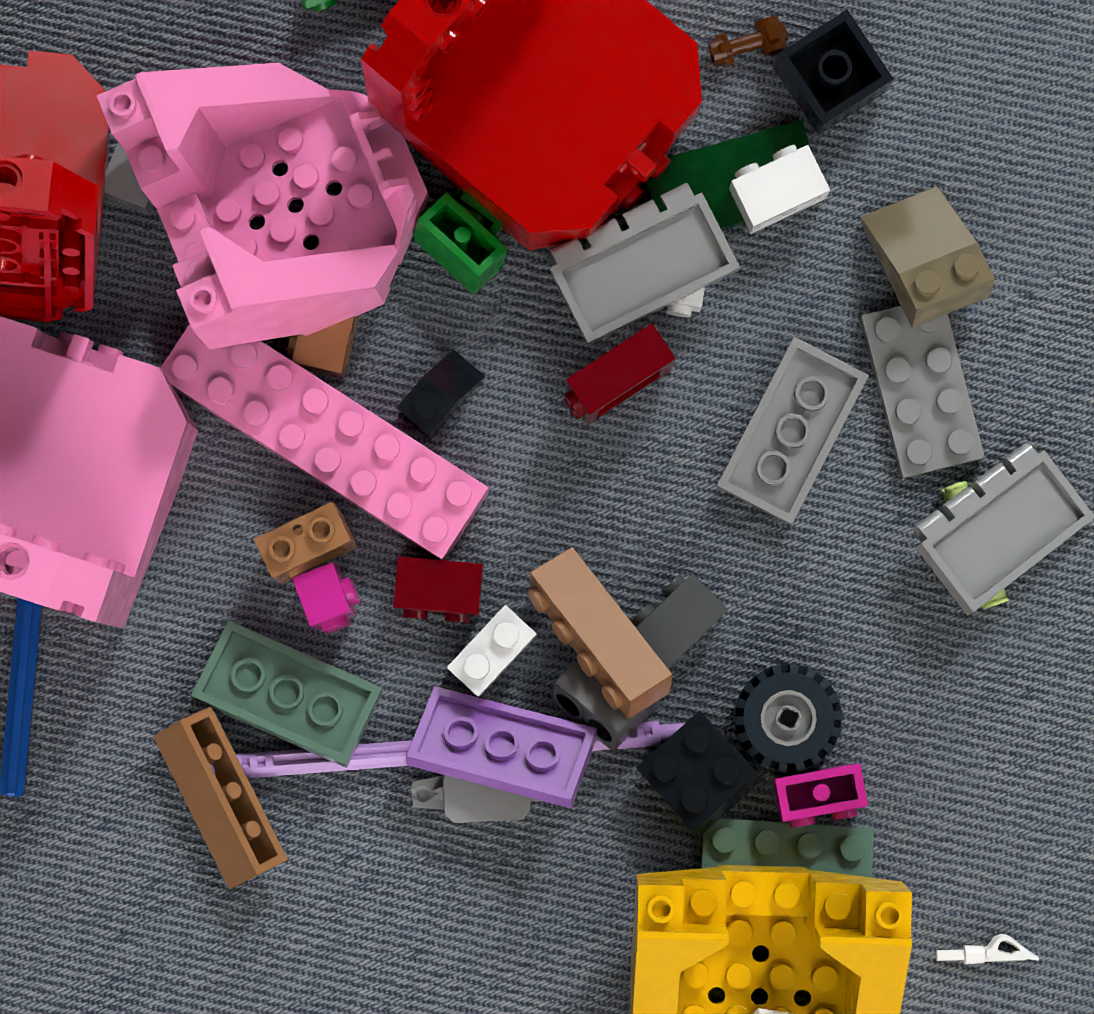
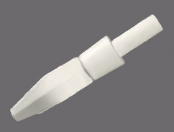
[936,934,1039,965]

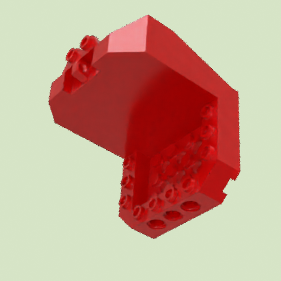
[361,0,702,251]
[0,50,111,322]

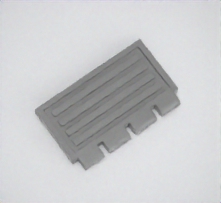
[550,183,740,345]
[913,443,1094,616]

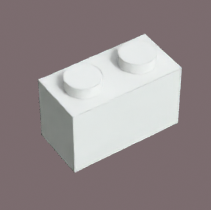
[729,145,830,234]
[447,605,537,697]

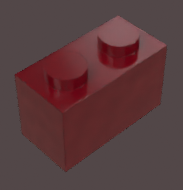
[393,556,484,623]

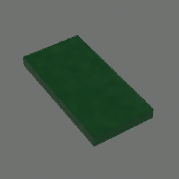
[645,120,825,230]

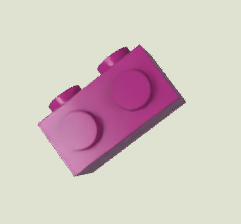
[292,562,360,634]
[771,763,868,828]

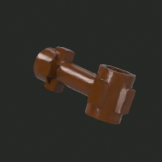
[708,15,789,68]

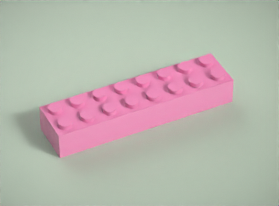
[161,324,489,560]

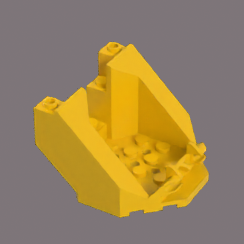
[629,865,912,1014]

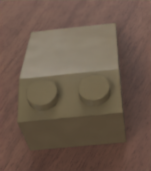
[860,186,995,328]

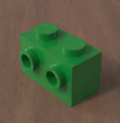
[413,193,508,295]

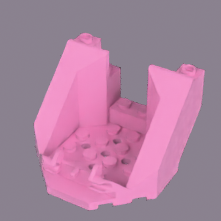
[97,63,429,349]

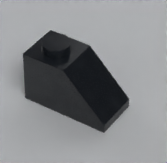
[396,349,485,440]

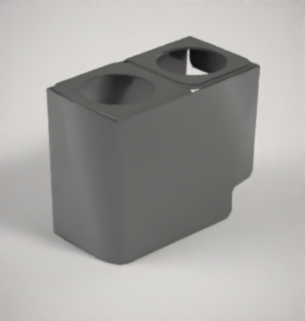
[552,660,659,751]

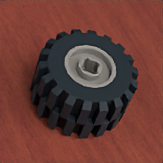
[735,664,843,772]

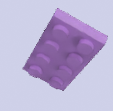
[406,686,597,808]

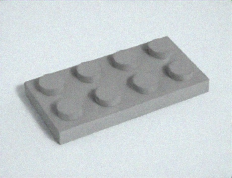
[860,306,985,479]
[716,337,869,526]

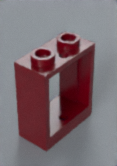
[563,323,676,425]

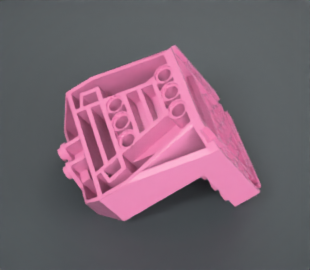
[0,316,198,629]

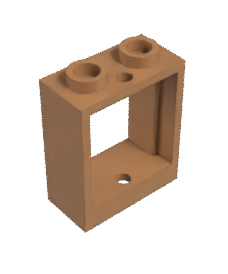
[254,501,358,584]

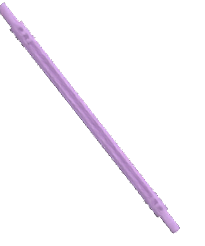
[210,721,685,778]

